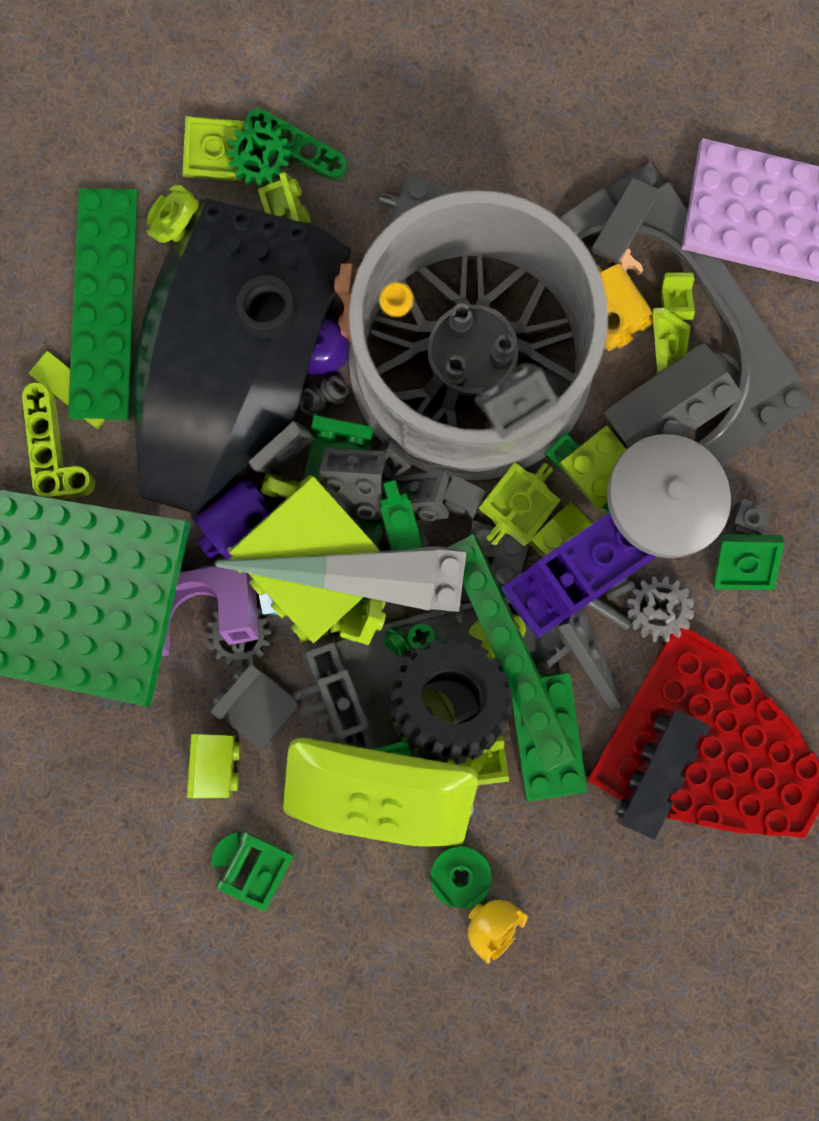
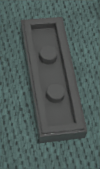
[592,178,659,264]

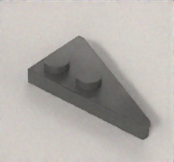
[558,606,622,710]

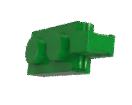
[380,480,423,550]

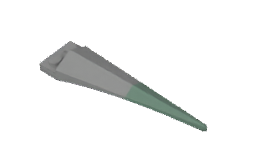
[215,547,466,612]

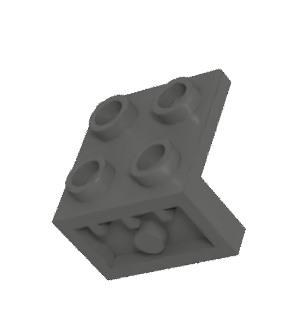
[319,448,385,521]

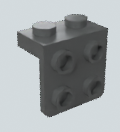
[210,664,298,749]

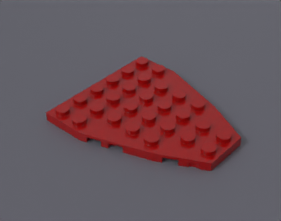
[586,628,819,838]

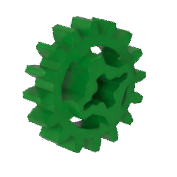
[226,121,291,188]

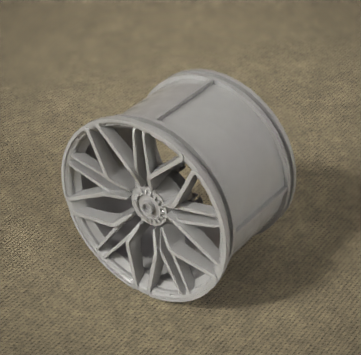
[349,191,608,481]

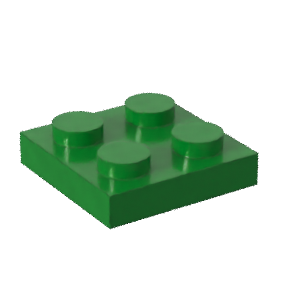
[713,534,784,590]

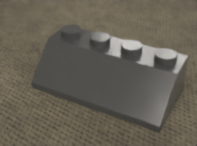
[603,342,744,448]

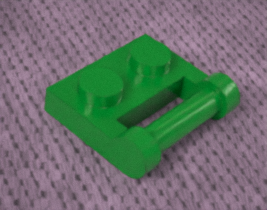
[215,831,293,912]

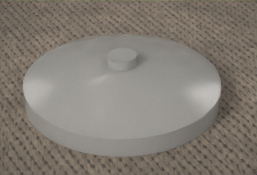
[607,434,731,558]

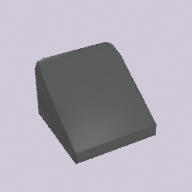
[375,437,412,480]

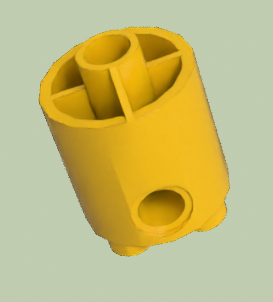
[597,264,653,351]

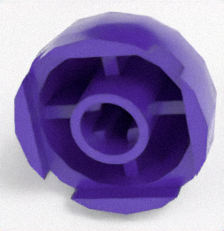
[307,316,350,377]

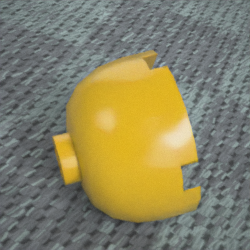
[468,899,528,964]

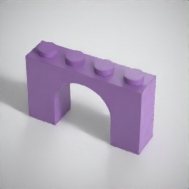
[162,566,258,656]

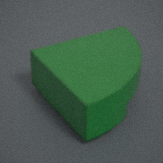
[211,832,240,868]

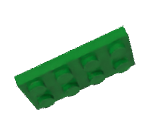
[511,671,587,802]

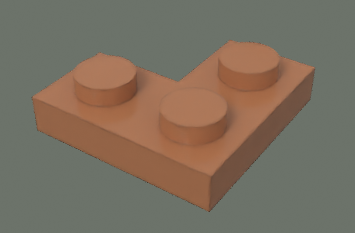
[334,264,357,345]

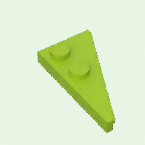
[653,308,691,373]

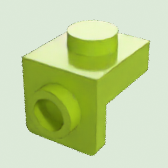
[660,273,695,320]

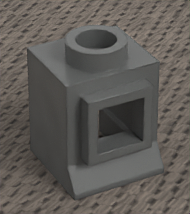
[443,475,486,521]
[725,499,772,535]

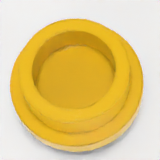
[380,283,413,316]

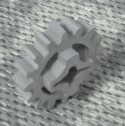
[628,576,694,642]

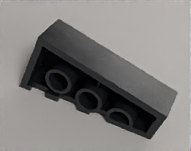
[615,709,711,840]

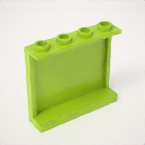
[227,475,380,644]

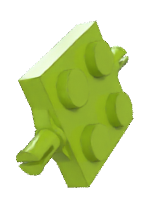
[478,462,560,546]

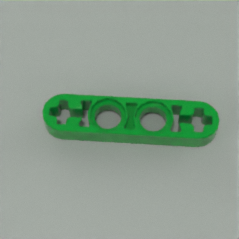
[245,109,347,181]

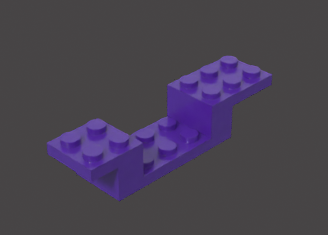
[501,513,657,639]

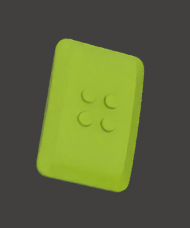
[283,738,478,846]

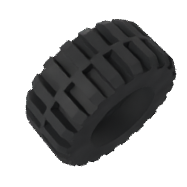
[390,639,513,764]

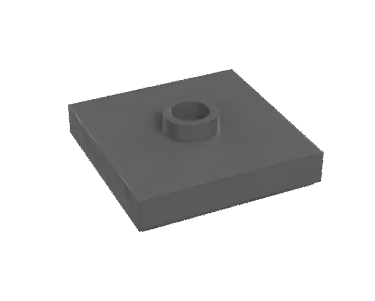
[248,421,317,475]

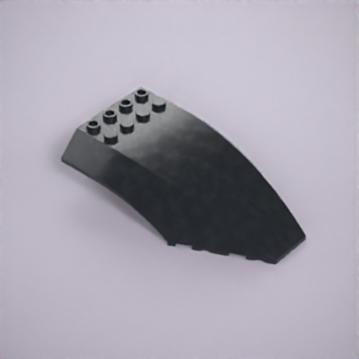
[131,199,351,514]

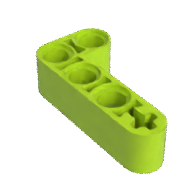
[22,383,96,500]

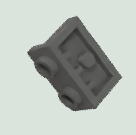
[475,364,559,439]
[385,471,449,521]

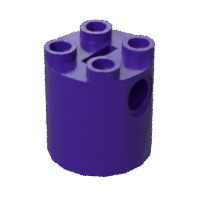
[194,478,274,560]

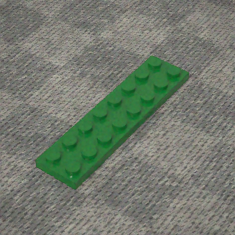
[68,188,139,421]

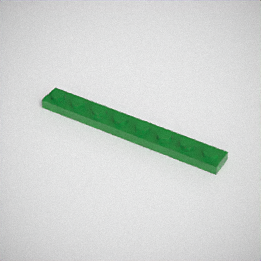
[448,534,577,771]

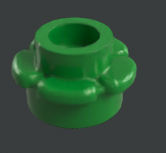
[383,628,411,656]

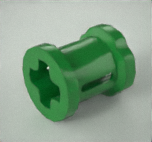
[408,624,440,651]

